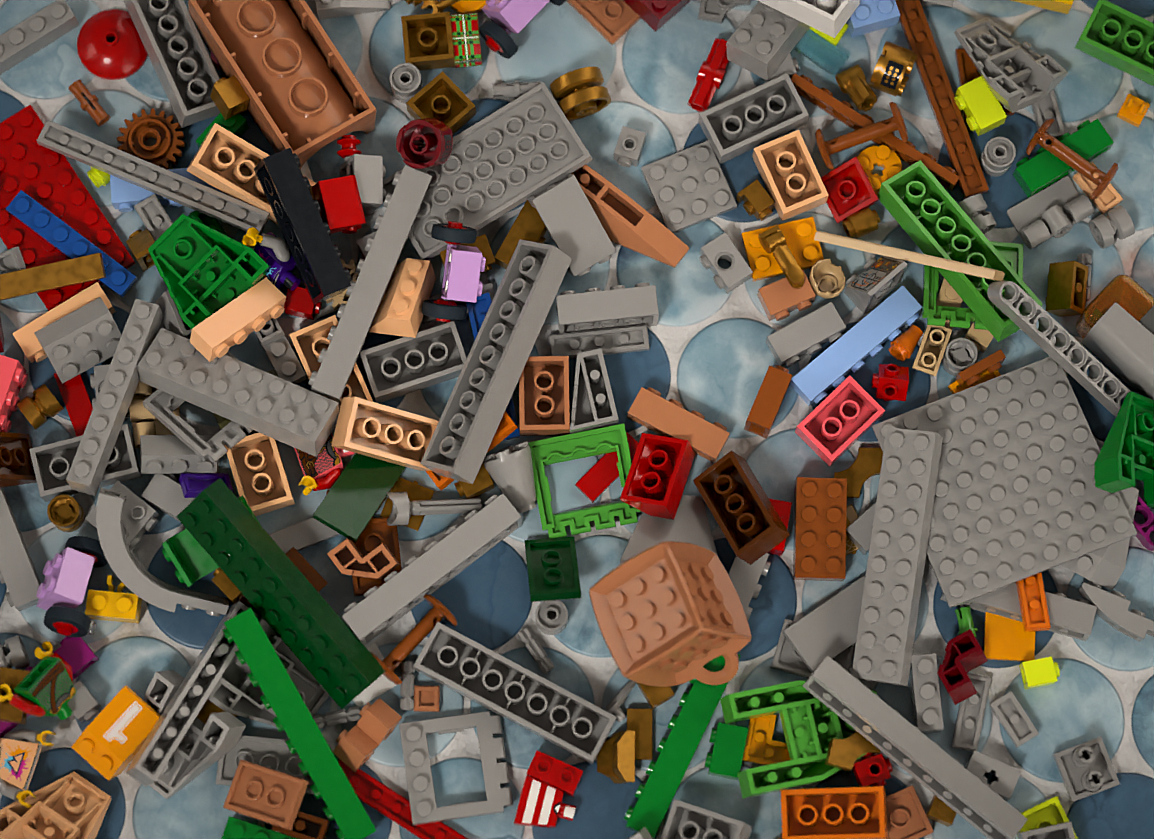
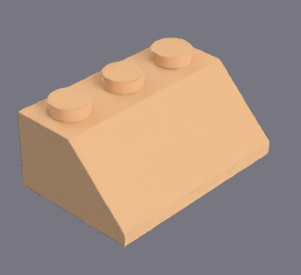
[369,258,436,338]

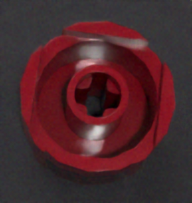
[396,118,453,169]

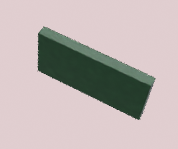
[313,453,407,543]

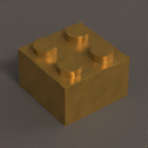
[401,12,455,70]
[406,71,476,134]

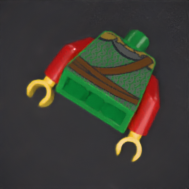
[0,641,76,720]

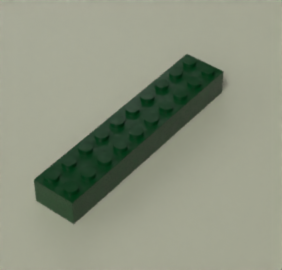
[176,478,386,709]

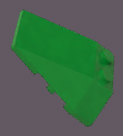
[148,214,270,329]

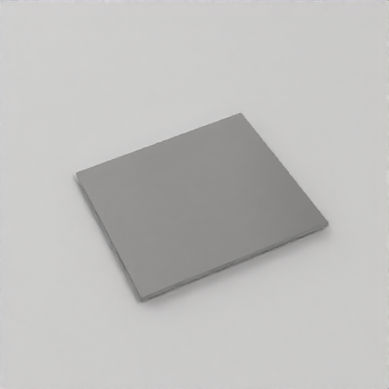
[872,357,1137,608]

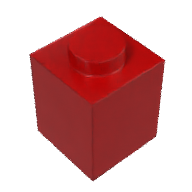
[284,287,322,320]

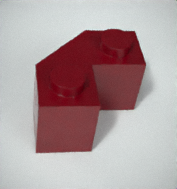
[937,629,988,705]

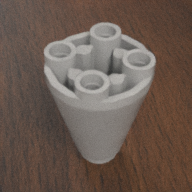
[483,441,536,513]

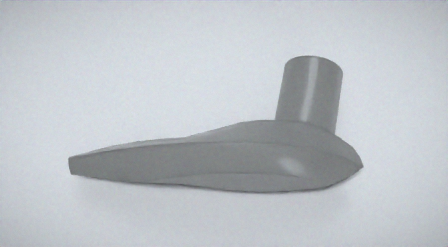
[605,680,636,722]

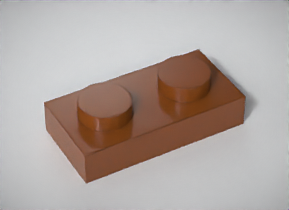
[955,349,1006,387]

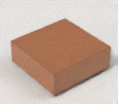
[414,686,440,712]

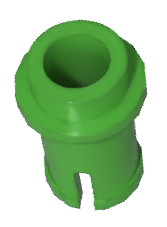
[955,607,978,638]

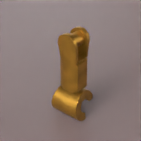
[758,225,804,289]

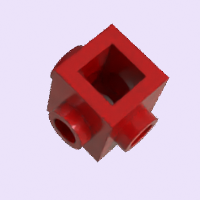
[872,364,909,401]
[852,753,893,787]

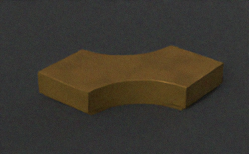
[834,448,883,498]
[825,730,881,771]

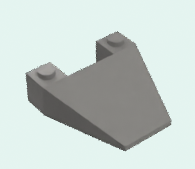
[620,495,717,564]
[132,670,246,799]

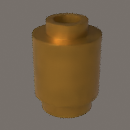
[842,207,881,239]

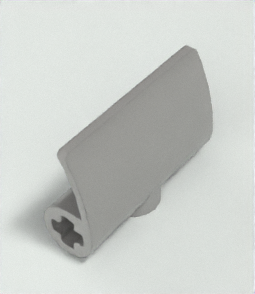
[1007,176,1094,249]

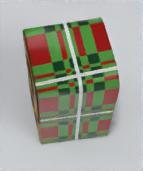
[450,14,482,68]

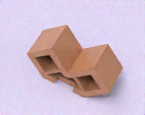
[327,539,400,580]
[333,698,402,772]

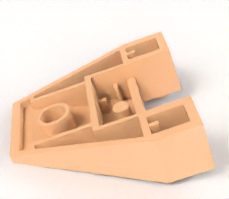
[0,772,111,839]

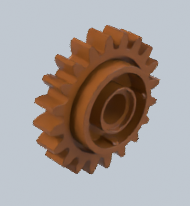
[116,108,185,170]

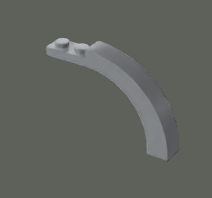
[96,488,229,616]

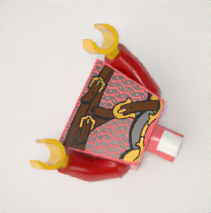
[294,433,355,495]

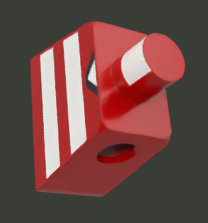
[514,776,576,828]

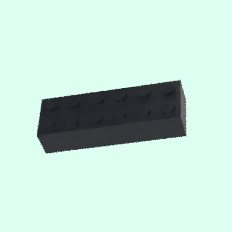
[254,148,351,305]

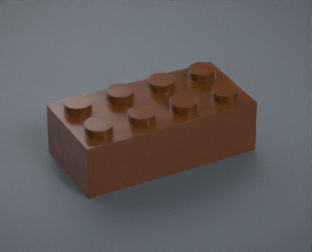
[693,450,790,565]

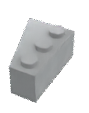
[570,348,619,434]

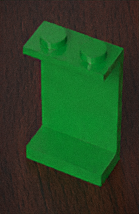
[162,495,260,587]

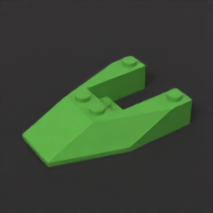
[720,680,877,799]

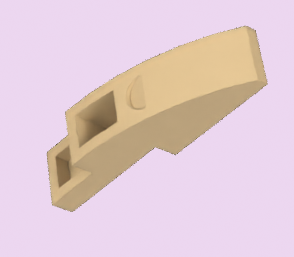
[912,278,963,377]

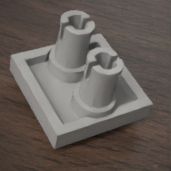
[1053,737,1120,803]

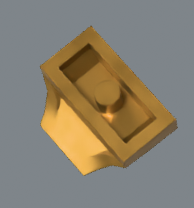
[597,730,635,784]

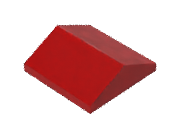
[821,156,879,223]

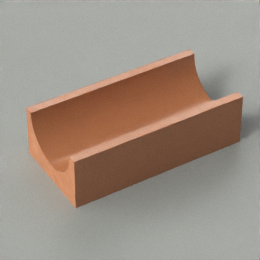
[188,0,376,170]

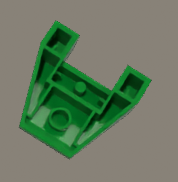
[1094,391,1154,508]

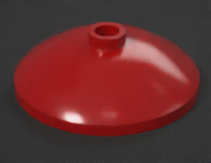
[77,9,148,80]

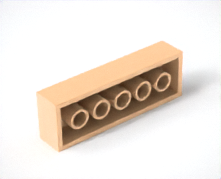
[186,123,316,225]

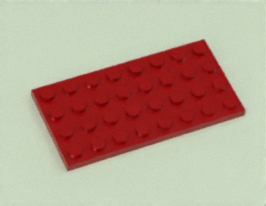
[0,104,136,311]

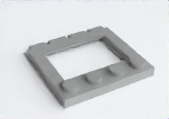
[143,351,253,463]
[399,711,513,825]

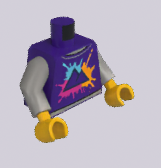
[242,227,301,291]

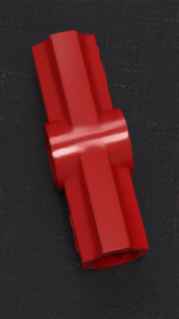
[688,38,729,112]

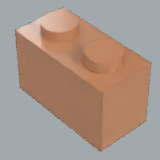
[757,270,816,321]

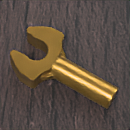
[421,0,460,13]

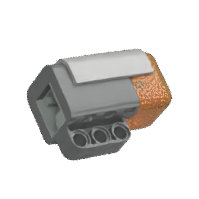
[1076,275,1154,400]

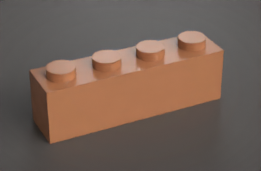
[627,387,730,463]

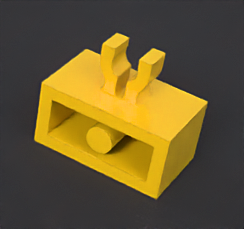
[85,575,142,624]

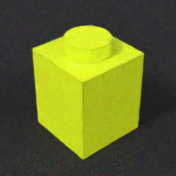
[1019,656,1060,690]

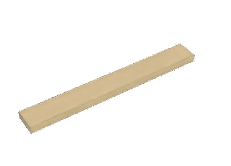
[814,231,1005,281]

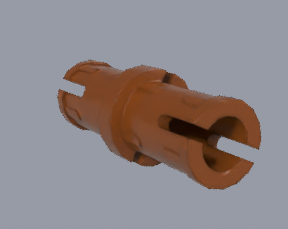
[68,80,110,126]

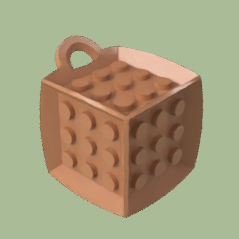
[589,541,752,687]

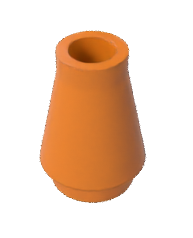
[889,325,923,361]

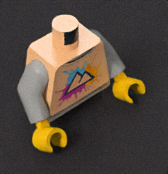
[0,729,56,808]

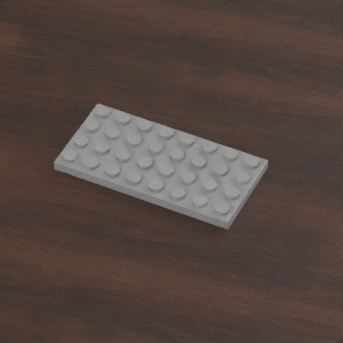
[383,82,593,260]

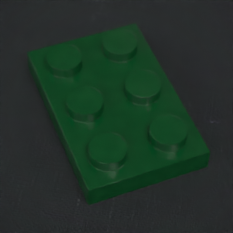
[525,537,581,602]

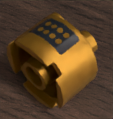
[869,41,917,97]

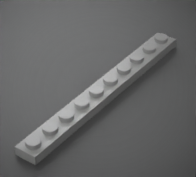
[36,120,270,235]

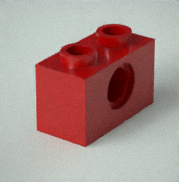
[526,750,583,797]

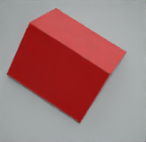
[311,175,366,234]

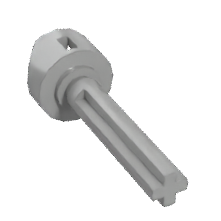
[386,492,482,526]

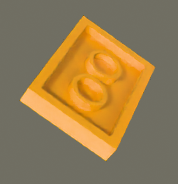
[741,217,824,281]

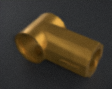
[835,64,877,112]

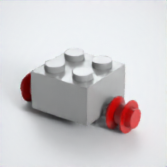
[337,135,386,234]

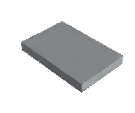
[771,619,856,678]

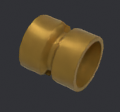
[16,384,63,430]
[47,495,85,532]

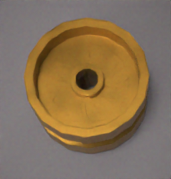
[550,66,611,120]

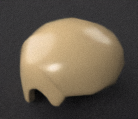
[808,259,846,299]

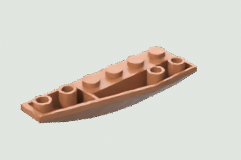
[571,164,690,268]

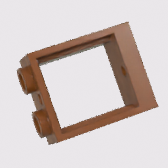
[744,365,792,439]

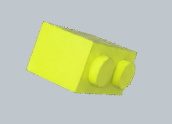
[954,76,1007,136]

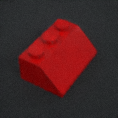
[620,433,695,520]

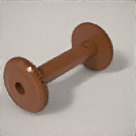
[815,102,909,170]
[1026,118,1118,200]
[370,594,457,685]

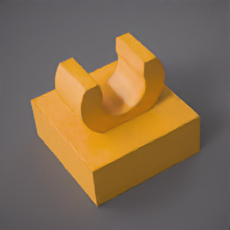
[1116,94,1150,127]

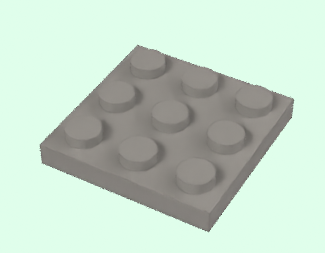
[641,140,737,234]

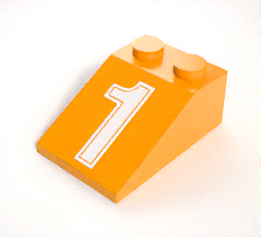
[71,685,161,781]

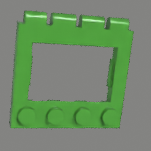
[922,241,1023,332]
[528,423,641,538]

